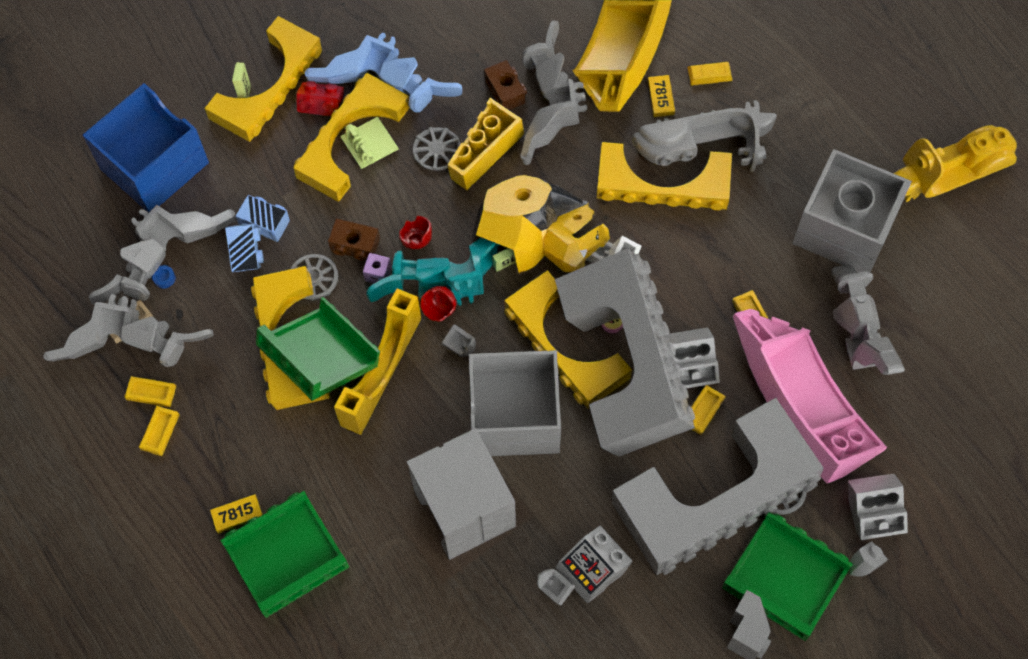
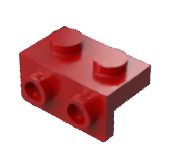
[297,81,344,116]

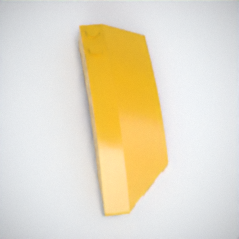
[572,0,672,112]

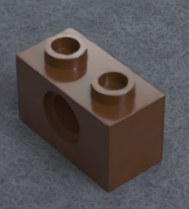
[484,60,527,110]
[328,219,380,261]

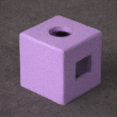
[363,253,392,283]

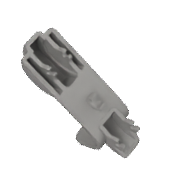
[632,100,777,172]

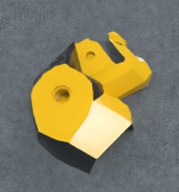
[470,175,610,273]

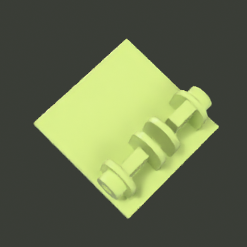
[341,117,399,169]

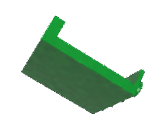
[256,297,380,401]
[220,491,349,618]
[722,512,853,642]

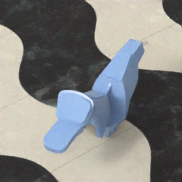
[305,33,462,112]

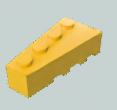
[448,98,524,190]

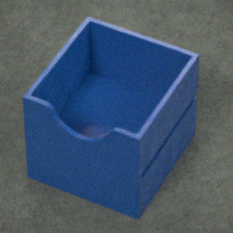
[83,83,209,213]

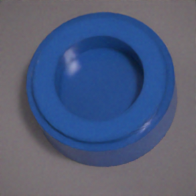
[152,265,176,289]

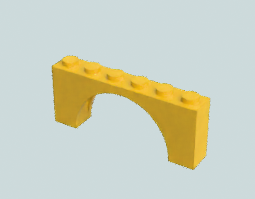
[205,16,322,142]
[293,73,410,202]
[597,142,732,210]
[251,266,330,410]
[504,270,632,409]
[334,288,421,435]

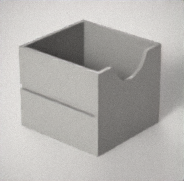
[793,149,912,272]
[469,350,561,456]
[407,428,516,560]

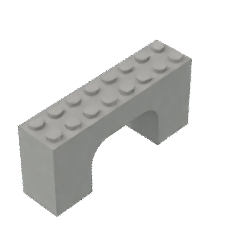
[555,248,695,456]
[612,398,824,576]

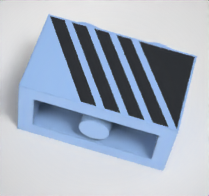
[236,195,290,242]
[225,223,264,272]

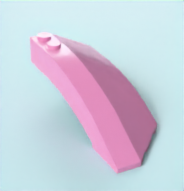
[733,309,887,483]

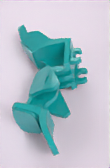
[366,237,500,306]

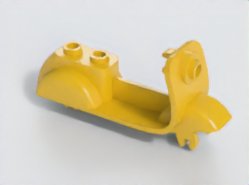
[893,125,1017,202]

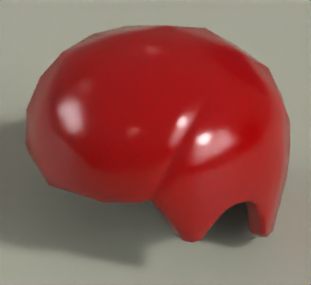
[399,216,432,249]
[420,286,457,322]

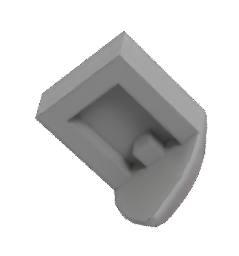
[441,324,476,357]
[850,541,888,576]
[537,569,575,605]

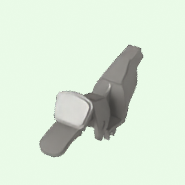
[520,20,587,165]
[89,205,236,304]
[832,265,905,375]
[44,294,214,367]

